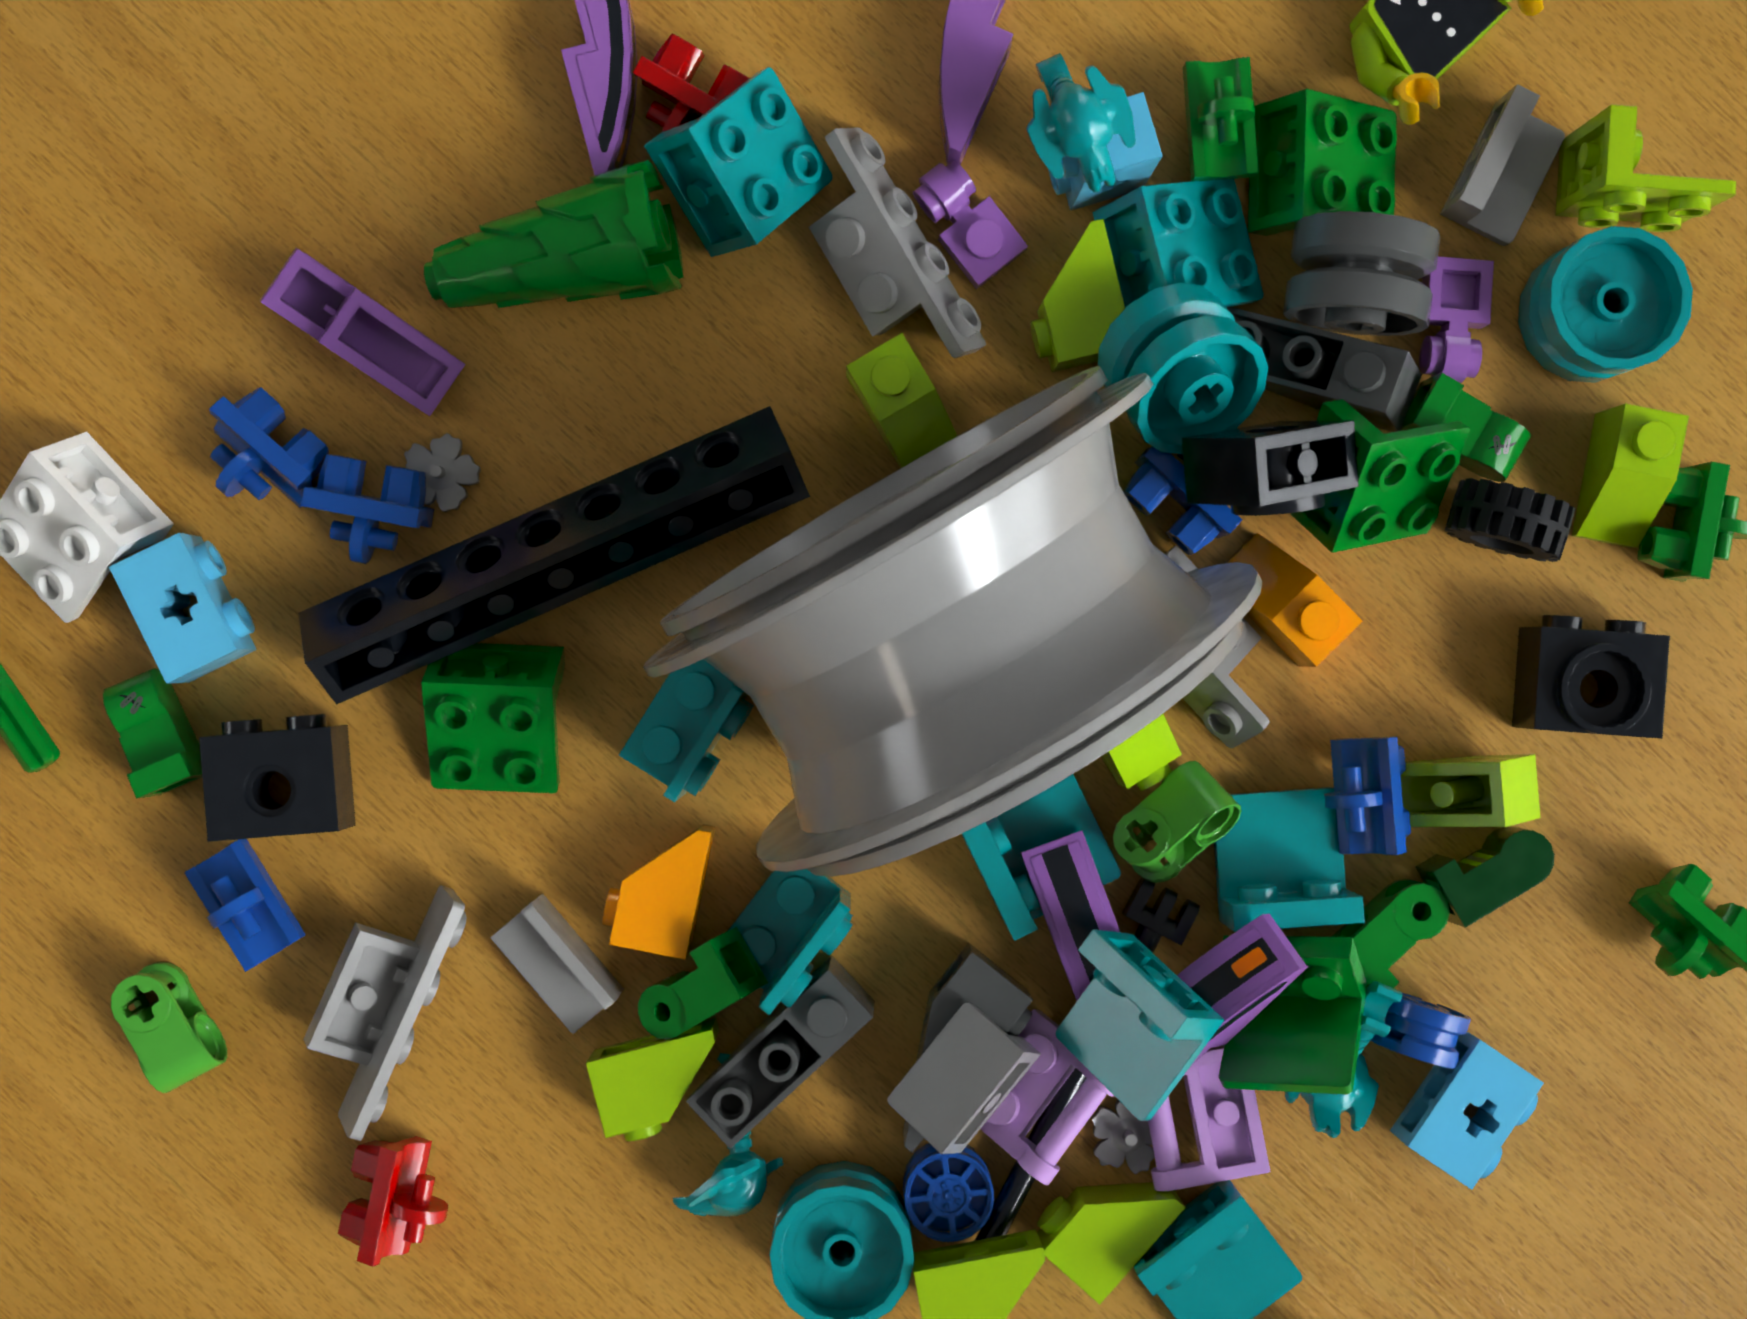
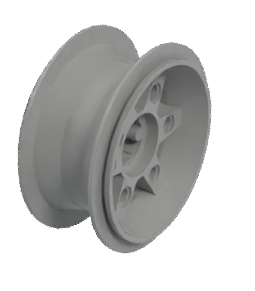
[643,366,1263,877]

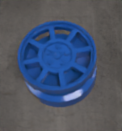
[1370,992,1471,1069]
[903,1143,994,1242]

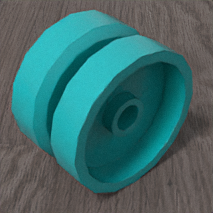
[1518,226,1693,383]
[1098,282,1268,454]
[769,1161,914,1319]

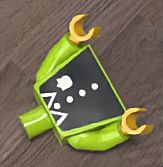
[1349,0,1544,125]

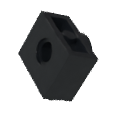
[1182,420,1359,516]
[1512,615,1670,739]
[199,714,356,842]

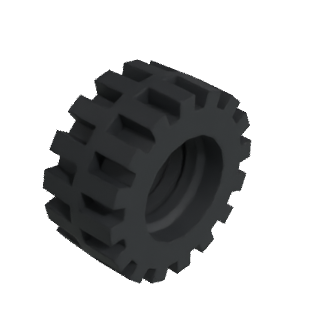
[1445,478,1575,562]

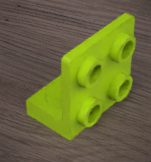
[1555,105,1736,232]

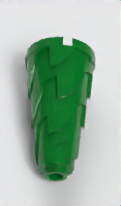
[424,160,684,308]

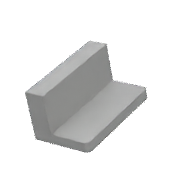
[1440,84,1565,246]
[490,894,624,1034]
[887,1003,1041,1154]

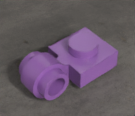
[913,160,1028,290]
[1419,256,1494,383]

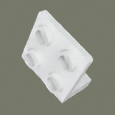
[0,432,174,623]

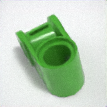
[1113,761,1242,883]
[111,962,227,1093]

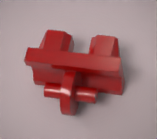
[633,33,750,132]
[338,1136,448,1267]

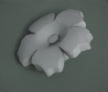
[404,433,481,512]
[1091,1100,1155,1174]

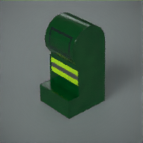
[1415,827,1555,928]

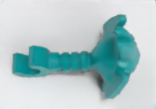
[1026,53,1136,193]
[1285,981,1403,1138]
[672,1053,784,1217]

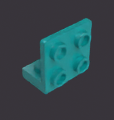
[644,67,833,257]
[1092,179,1264,308]
[619,659,754,803]
[962,774,1121,941]
[1214,787,1365,932]
[726,869,853,1015]
[1055,929,1224,1121]
[1133,1180,1302,1319]

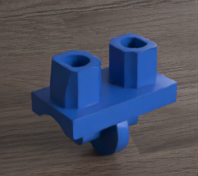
[209,387,329,508]
[1123,446,1242,555]
[301,454,435,564]
[1324,737,1411,855]
[184,839,306,972]

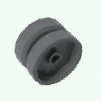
[1283,211,1441,336]

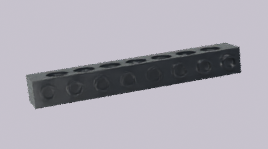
[298,406,810,705]

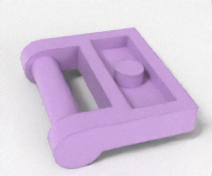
[980,1009,1114,1185]
[1148,1045,1271,1191]

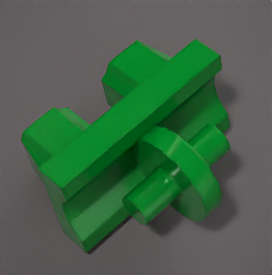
[1183,57,1258,181]
[1637,461,1747,582]
[1629,864,1747,979]

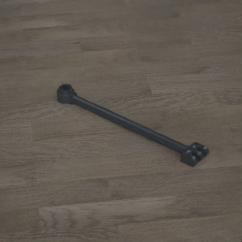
[974,877,1200,1241]

